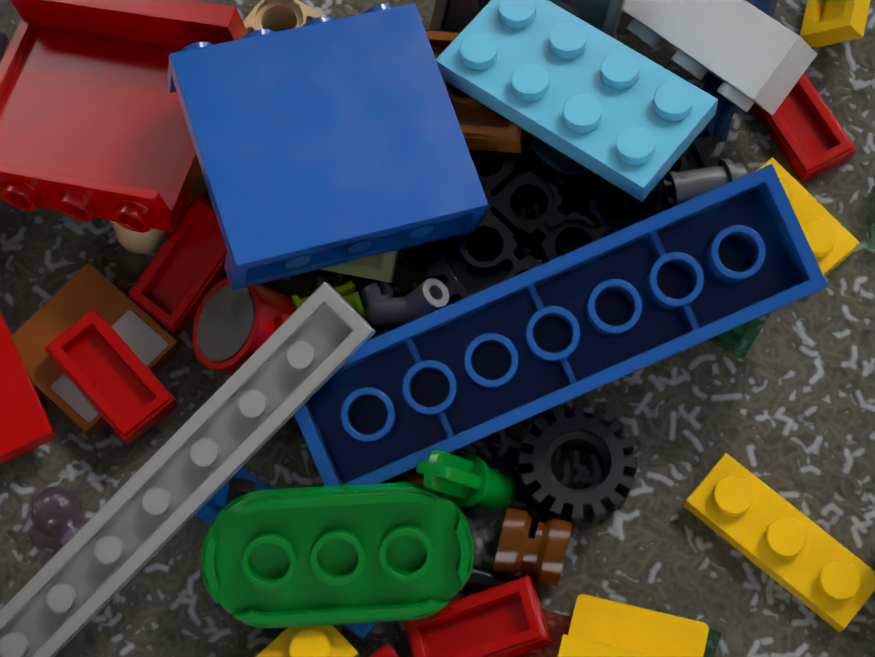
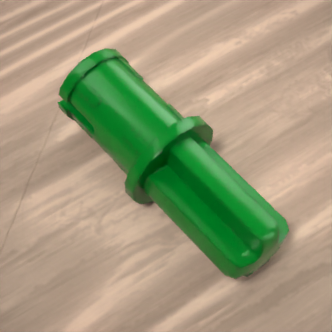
[416,450,516,511]

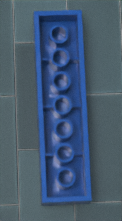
[294,164,828,486]

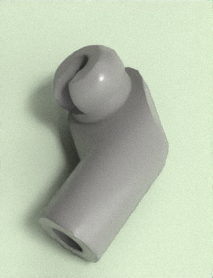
[360,278,449,326]

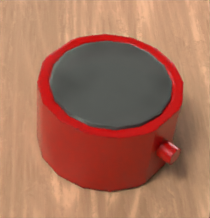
[192,277,296,376]

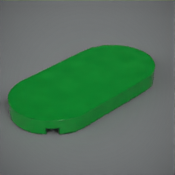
[200,482,474,628]

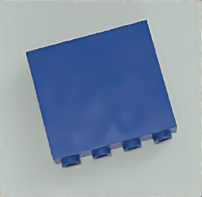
[167,3,489,290]

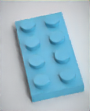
[436,0,718,202]

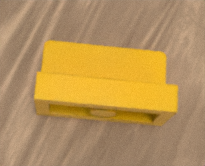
[558,594,709,657]

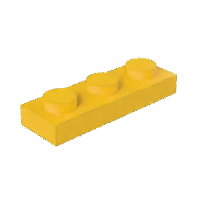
[683,453,875,633]

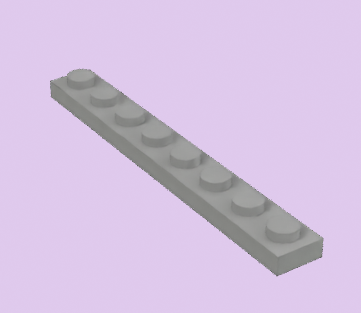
[0,282,376,657]

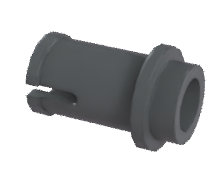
[663,158,748,209]

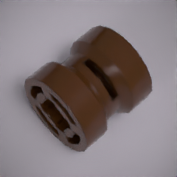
[493,507,572,587]

